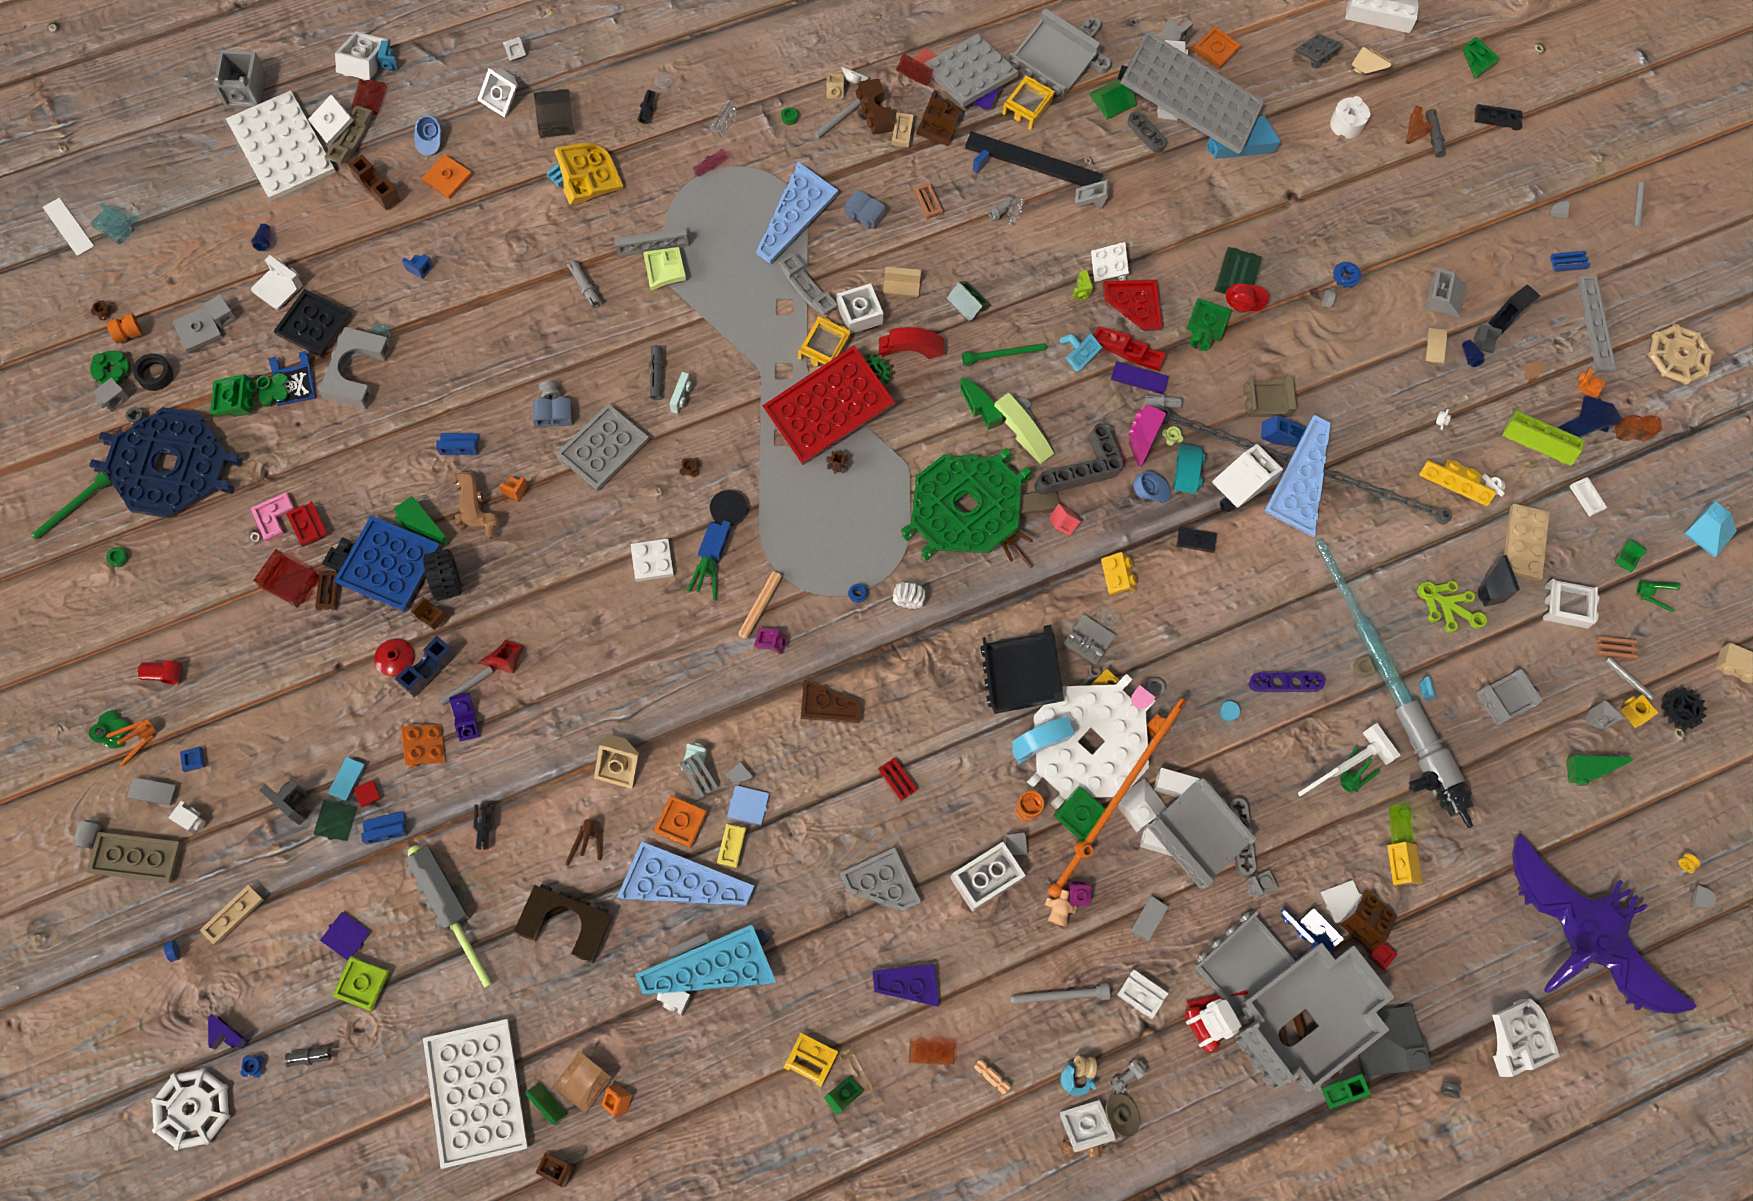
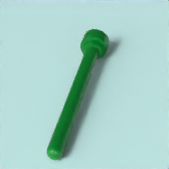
[962,343,1047,366]
[32,471,112,539]

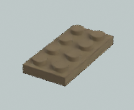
[87,832,182,884]

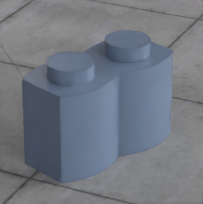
[845,190,886,229]
[533,396,572,427]

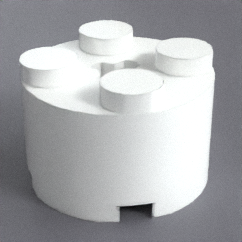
[1330,96,1370,139]

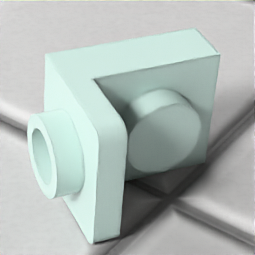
[681,743,707,775]

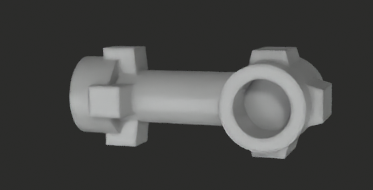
[1110,1058,1147,1094]

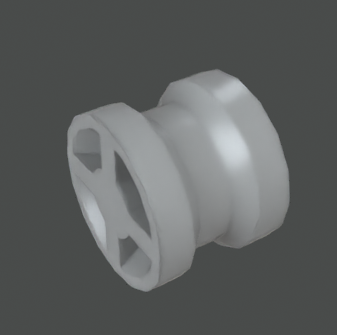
[539,379,560,400]

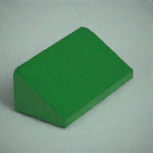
[525,1083,567,1125]

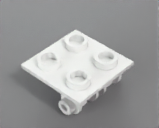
[1091,242,1129,282]

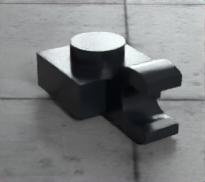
[322,537,353,572]

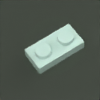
[669,372,692,413]

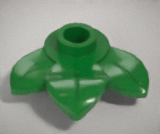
[256,373,288,407]
[89,710,132,749]

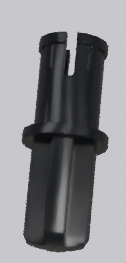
[637,90,656,124]

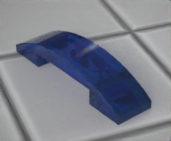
[1557,406,1624,438]

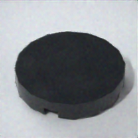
[710,490,747,526]

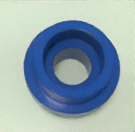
[848,584,867,603]

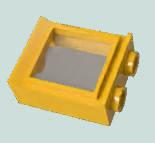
[1002,75,1054,130]
[798,316,851,366]

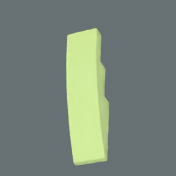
[994,393,1054,465]

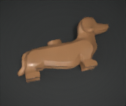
[451,471,500,539]

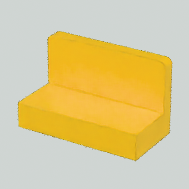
[1387,842,1423,886]

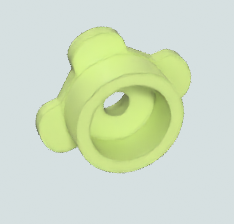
[1162,426,1183,446]

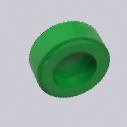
[781,107,798,125]
[106,547,129,568]

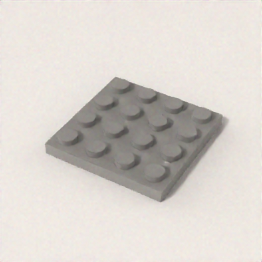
[923,33,1018,107]

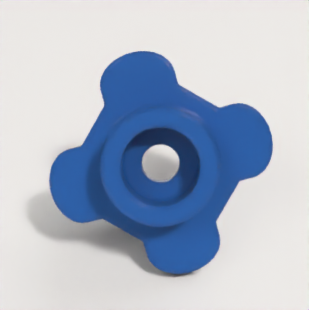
[240,1055,264,1078]

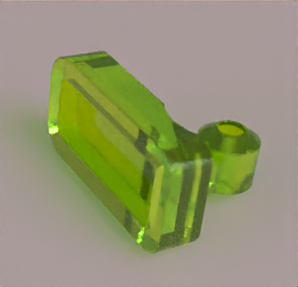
[1389,805,1413,844]

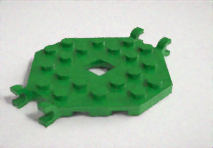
[901,448,1031,561]

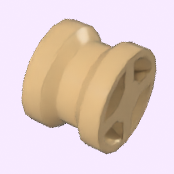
[1073,1055,1097,1079]

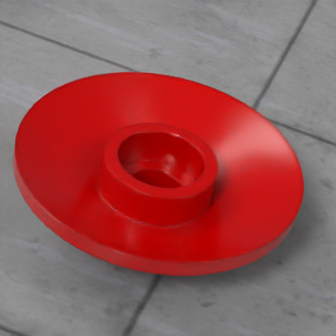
[374,639,414,677]

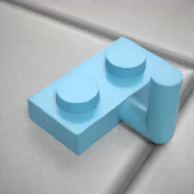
[1060,334,1102,372]

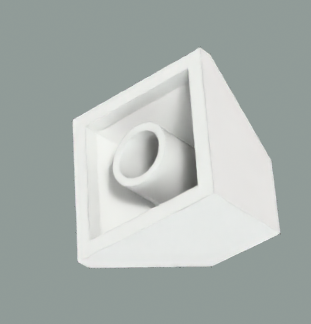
[478,68,518,117]
[1117,778,1167,833]

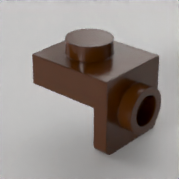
[411,597,447,630]

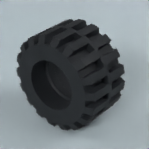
[423,549,462,601]

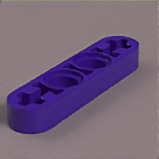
[1248,673,1325,692]

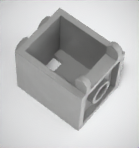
[213,50,266,108]

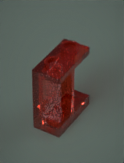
[253,549,319,608]

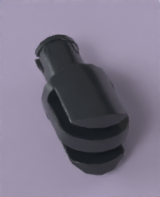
[473,804,495,850]

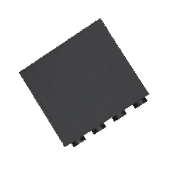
[980,624,1064,714]

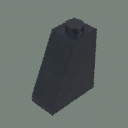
[1488,284,1541,335]

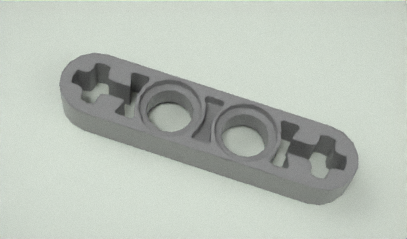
[1228,798,1256,877]

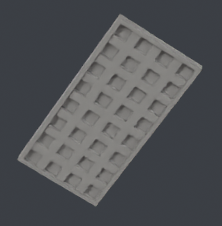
[1120,31,1264,154]

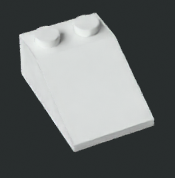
[335,31,388,80]

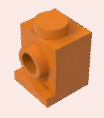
[1147,714,1172,739]

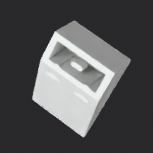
[1212,444,1283,508]

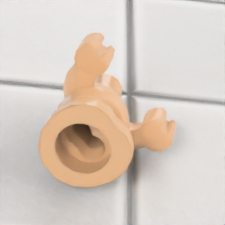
[1045,890,1077,926]

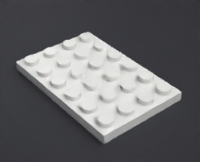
[226,90,336,202]
[423,1019,529,1169]

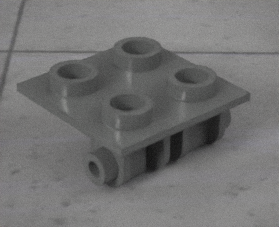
[1294,33,1343,68]

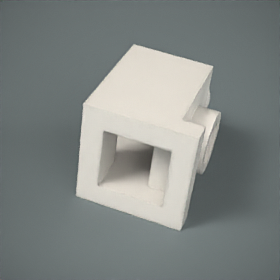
[168,801,205,834]
[657,992,691,1016]

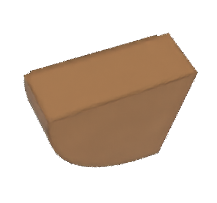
[1524,361,1544,382]

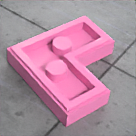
[251,492,295,542]

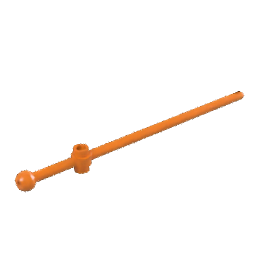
[1047,698,1186,899]

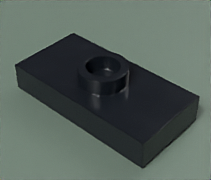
[1176,527,1217,553]

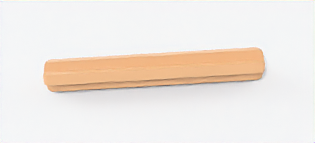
[739,571,782,639]

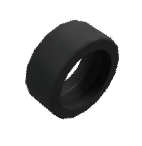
[133,353,173,391]

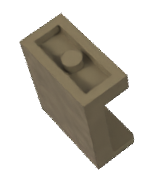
[1243,376,1297,417]

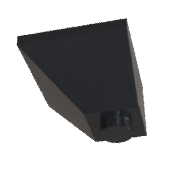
[1478,555,1520,607]

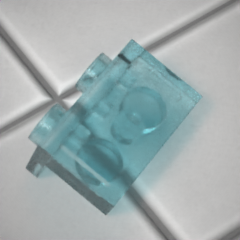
[90,203,135,245]

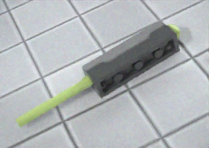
[405,845,492,988]

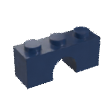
[395,636,456,697]

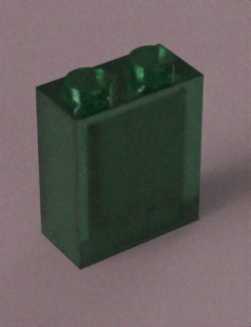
[1214,247,1262,294]

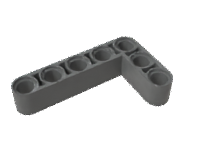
[1035,423,1123,494]

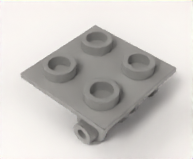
[1063,615,1116,666]

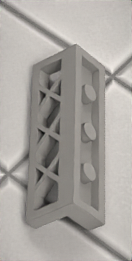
[615,227,689,257]

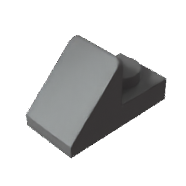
[1075,180,1109,209]

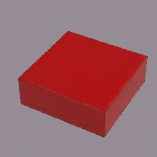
[353,780,381,808]
[1367,943,1397,970]

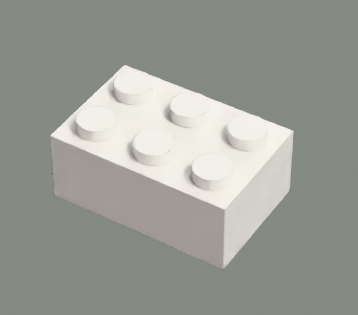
[950,842,1026,912]

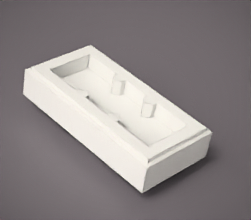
[1570,477,1607,517]

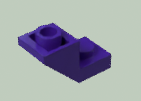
[449,692,479,742]

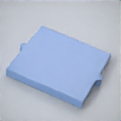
[727,785,769,826]

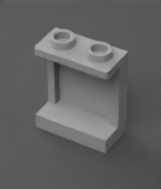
[1476,669,1543,727]

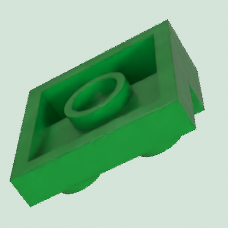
[210,374,256,417]

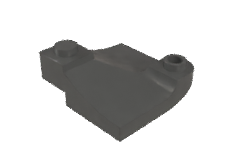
[1358,1006,1431,1077]

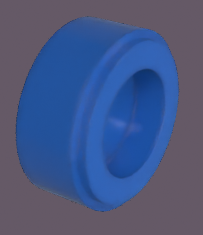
[164,940,180,962]

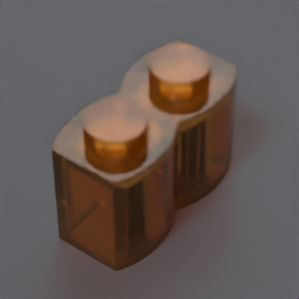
[1615,415,1662,441]

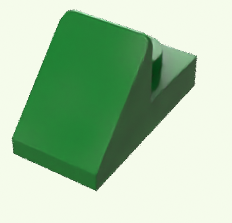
[824,1076,864,1115]

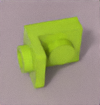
[1073,270,1093,300]

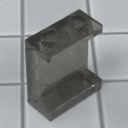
[534,89,575,138]

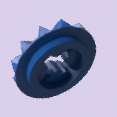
[1332,262,1361,288]

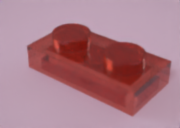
[896,54,934,86]

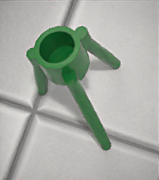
[687,557,718,601]
[1637,580,1681,612]
[1339,746,1380,793]

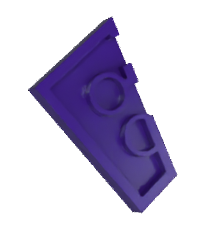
[872,964,939,1007]

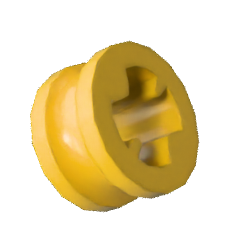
[1678,853,1701,873]

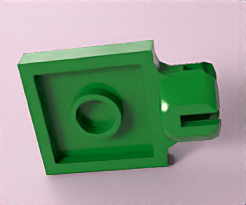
[1186,298,1231,351]

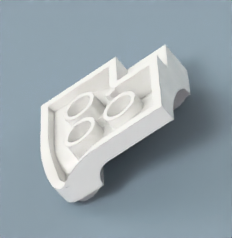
[1492,998,1560,1077]

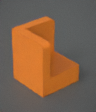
[499,476,528,502]

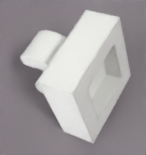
[503,37,526,61]

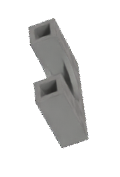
[318,327,391,410]

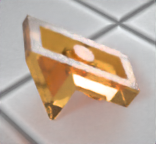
[1406,106,1433,144]

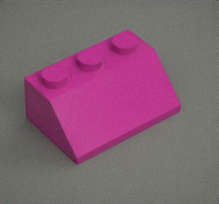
[1128,404,1166,467]

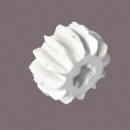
[893,582,925,609]

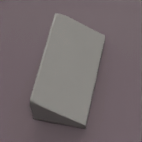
[1586,700,1623,730]

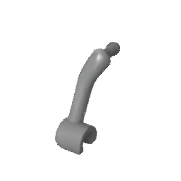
[1079,667,1101,686]

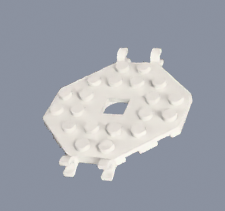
[1027,674,1156,809]

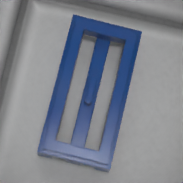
[1550,251,1590,272]

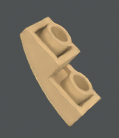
[1425,328,1447,363]

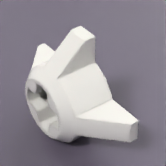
[841,66,869,84]
[1482,474,1505,497]

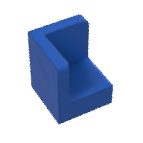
[402,254,434,279]

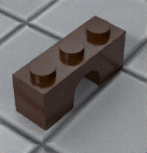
[856,79,896,134]
[348,155,400,210]

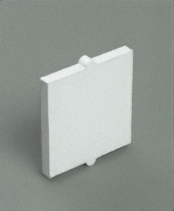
[1320,880,1362,924]

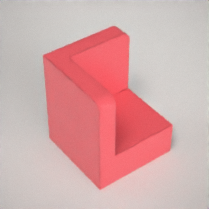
[1048,504,1081,536]

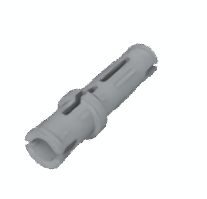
[567,260,602,308]

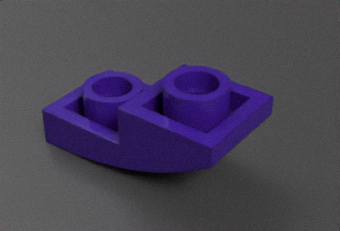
[975,85,1003,109]

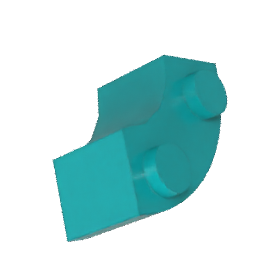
[1173,443,1205,494]

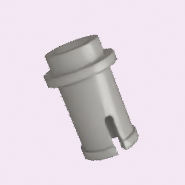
[988,200,1011,220]

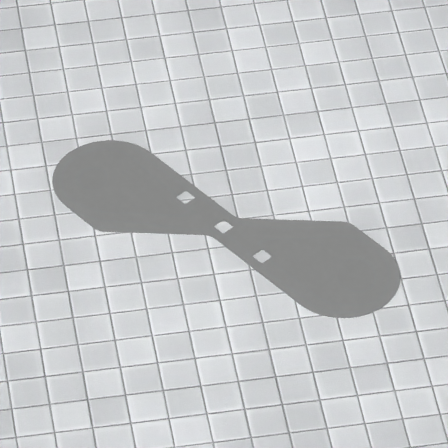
[665,166,911,597]

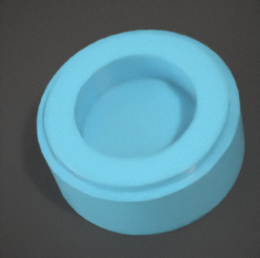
[1219,701,1240,722]

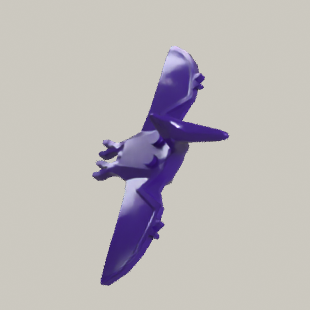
[1512,834,1697,1014]

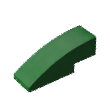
[959,377,1003,430]

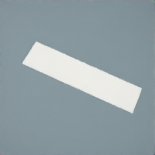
[43,198,94,256]

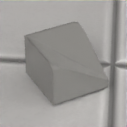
[1004,832,1028,857]

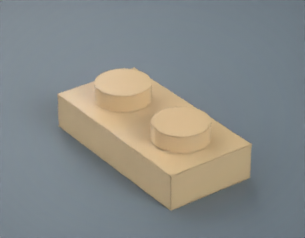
[892,113,914,148]

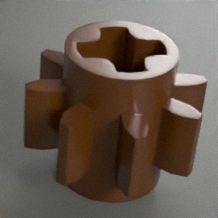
[826,450,849,474]

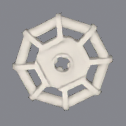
[151,1067,231,1151]

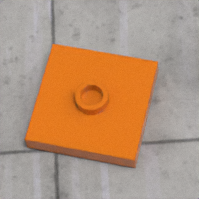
[1193,27,1241,69]
[421,154,472,199]
[653,795,707,849]

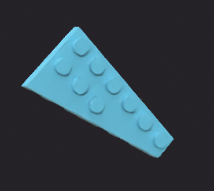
[635,925,776,995]

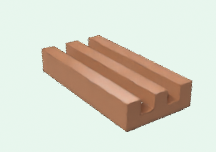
[913,183,943,220]
[1596,636,1638,660]

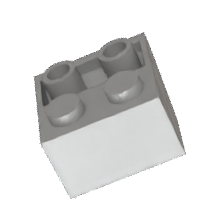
[1425,268,1466,318]

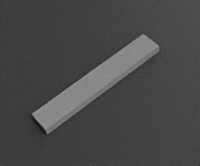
[1577,276,1616,373]

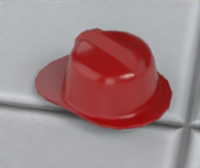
[1226,283,1269,312]

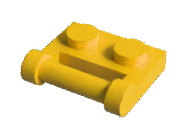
[784,1033,838,1087]

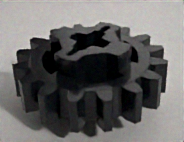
[1661,687,1707,730]

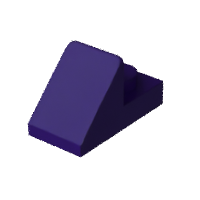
[208,1014,249,1049]

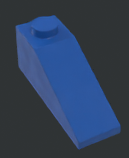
[1261,415,1306,447]

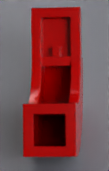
[878,327,944,359]

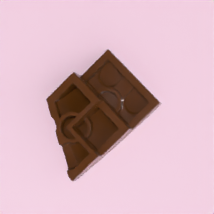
[916,89,962,146]

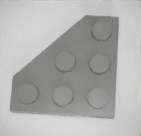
[840,847,921,912]

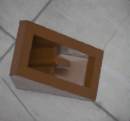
[535,1152,576,1187]

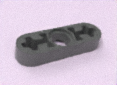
[1127,111,1167,153]

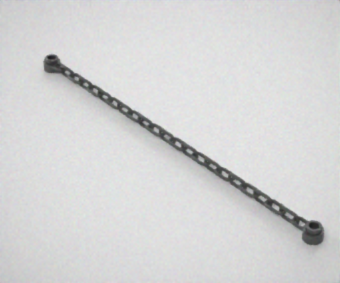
[1158,408,1452,525]

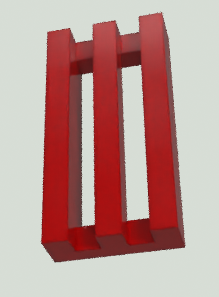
[878,758,917,802]

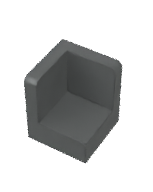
[1472,324,1502,353]

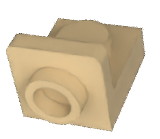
[826,73,844,99]

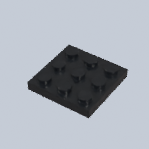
[273,289,352,358]

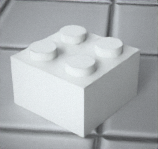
[837,283,884,334]

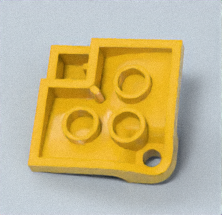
[554,143,623,205]

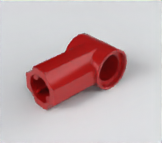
[137,660,182,685]

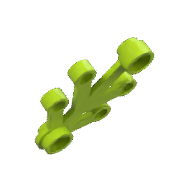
[1417,581,1487,633]

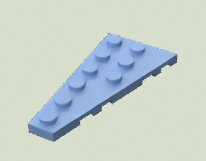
[757,162,838,264]
[1263,415,1331,538]
[617,841,754,906]

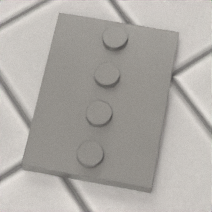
[556,404,649,491]

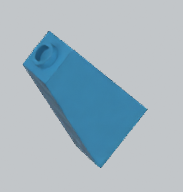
[1206,115,1281,159]

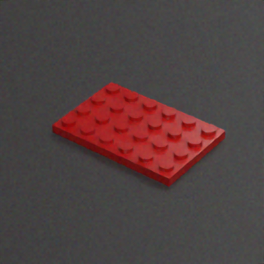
[762,345,895,465]

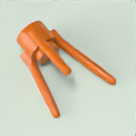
[106,719,156,766]

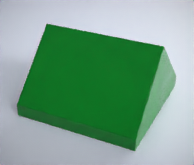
[1089,79,1136,120]

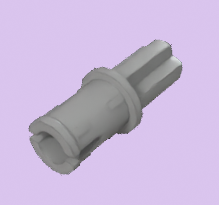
[1145,394,1182,408]

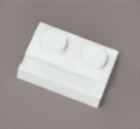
[1117,969,1169,1019]

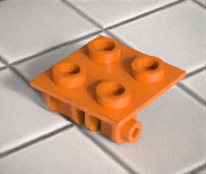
[401,724,445,768]

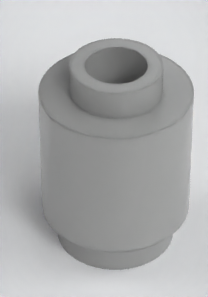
[73,818,101,849]

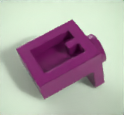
[754,628,787,654]
[1067,881,1091,906]

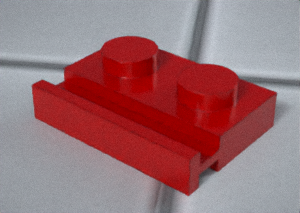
[286,501,329,547]

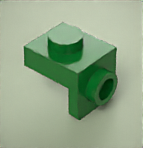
[1615,539,1647,572]

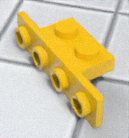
[1419,459,1496,506]

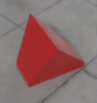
[477,640,523,673]

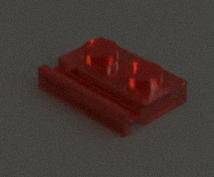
[351,79,386,115]

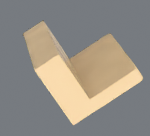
[883,267,921,297]

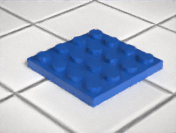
[334,516,441,613]

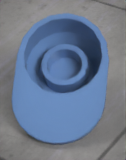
[414,115,443,155]
[1134,471,1171,503]

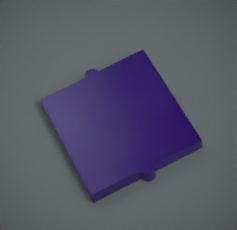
[320,912,371,960]

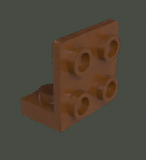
[1340,890,1397,952]

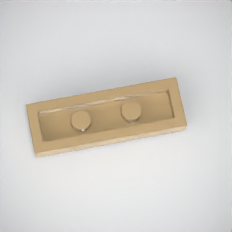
[200,885,264,946]

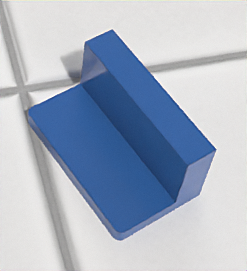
[436,433,479,455]
[698,520,731,563]
[361,812,408,845]

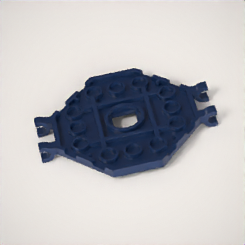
[89,407,243,518]

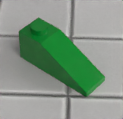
[393,496,449,546]
[1566,755,1633,786]

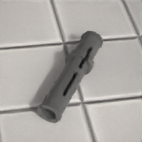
[1425,109,1446,158]
[649,345,664,400]

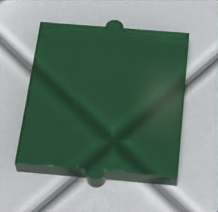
[313,800,357,841]

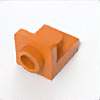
[1576,367,1606,399]

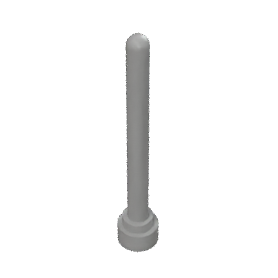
[1010,983,1110,1004]

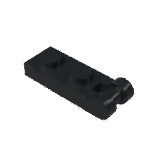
[1474,104,1523,130]

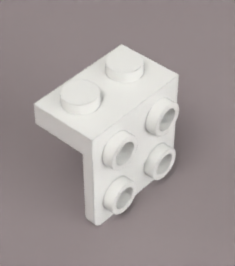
[251,255,303,310]

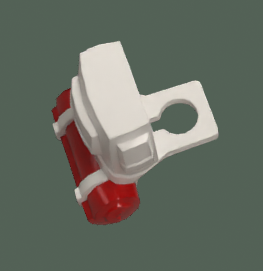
[1184,999,1241,1053]

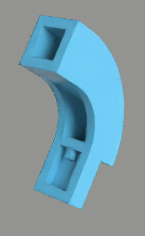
[1012,716,1075,765]

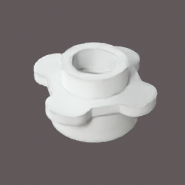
[1436,409,1451,430]

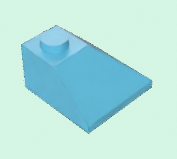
[1684,501,1737,557]

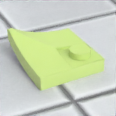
[643,247,686,291]

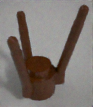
[1002,531,1033,568]
[565,819,603,865]

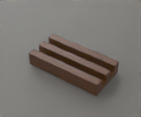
[315,571,339,610]

